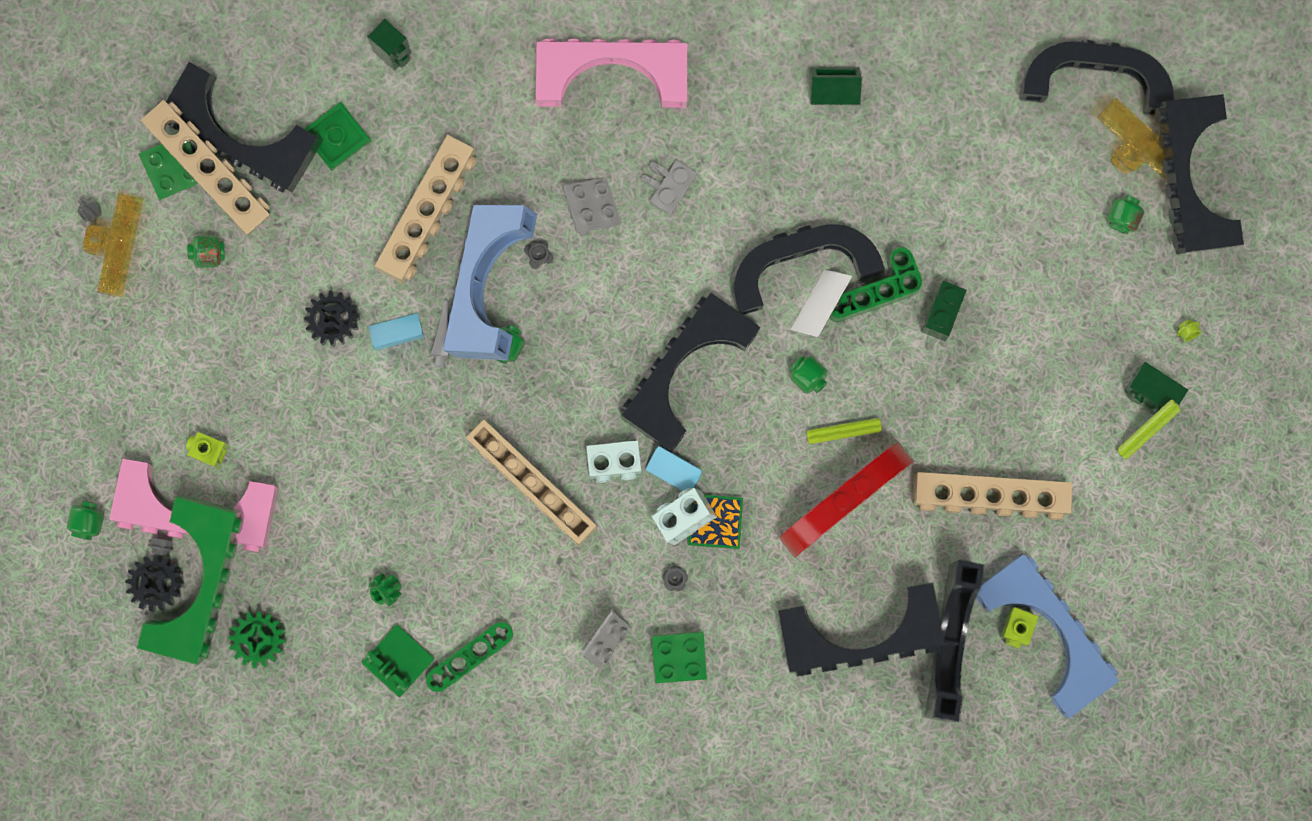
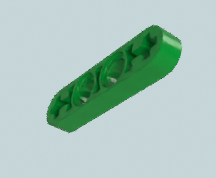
[426,622,513,692]

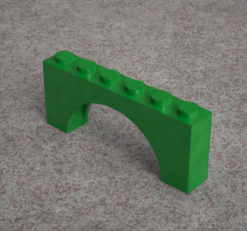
[137,495,244,665]

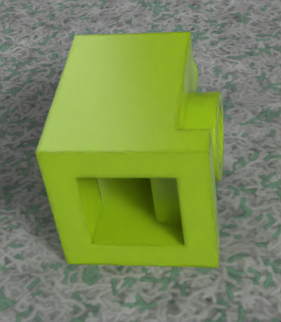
[186,432,229,469]

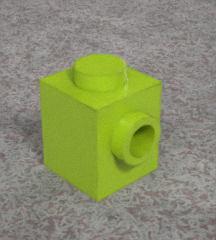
[1000,607,1039,649]

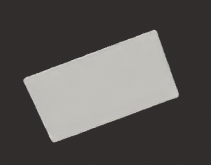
[791,270,852,337]

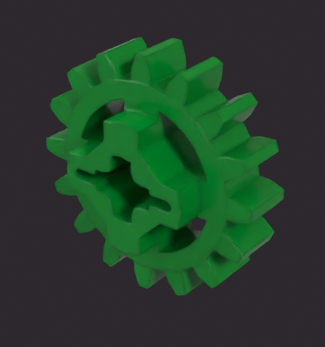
[228,611,287,669]

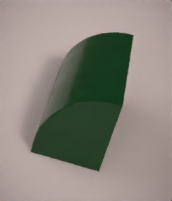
[810,67,862,105]

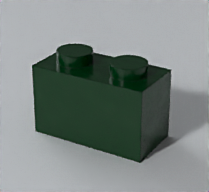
[367,18,411,71]
[921,281,967,341]
[1124,362,1188,415]

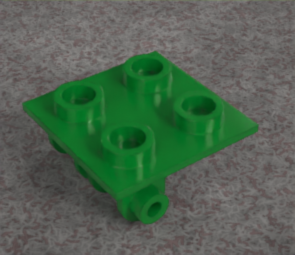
[138,142,202,201]
[362,624,435,698]
[652,631,707,684]

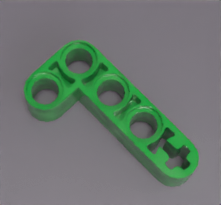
[829,247,922,322]

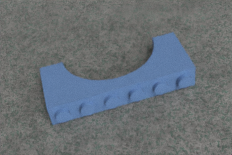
[443,205,538,361]
[976,554,1119,718]

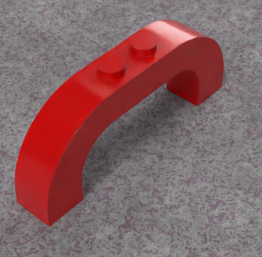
[779,441,915,558]

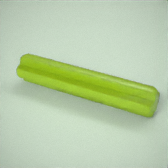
[1118,400,1181,459]
[806,418,882,444]

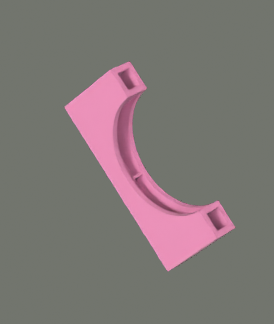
[536,39,687,108]
[109,459,279,552]

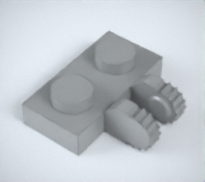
[640,160,698,216]

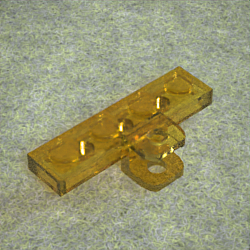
[1097,98,1167,180]
[82,193,144,298]

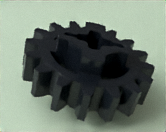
[304,291,360,347]
[125,555,184,612]

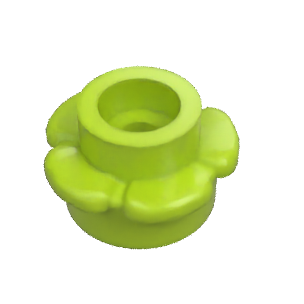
[1177,319,1202,342]

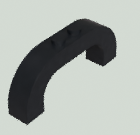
[1019,40,1174,115]
[733,224,885,315]

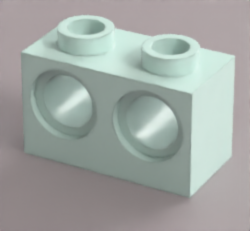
[587,441,641,483]
[652,488,717,545]

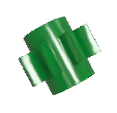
[369,573,402,607]

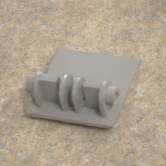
[563,178,622,236]
[581,611,630,669]

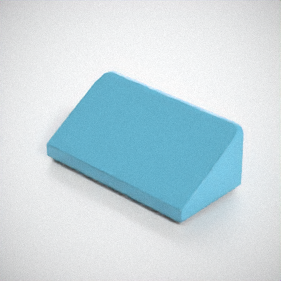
[369,313,424,351]
[645,446,703,491]

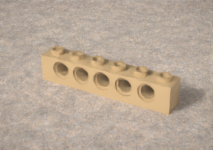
[141,100,270,236]
[375,135,477,284]
[466,420,597,547]
[913,472,1072,520]

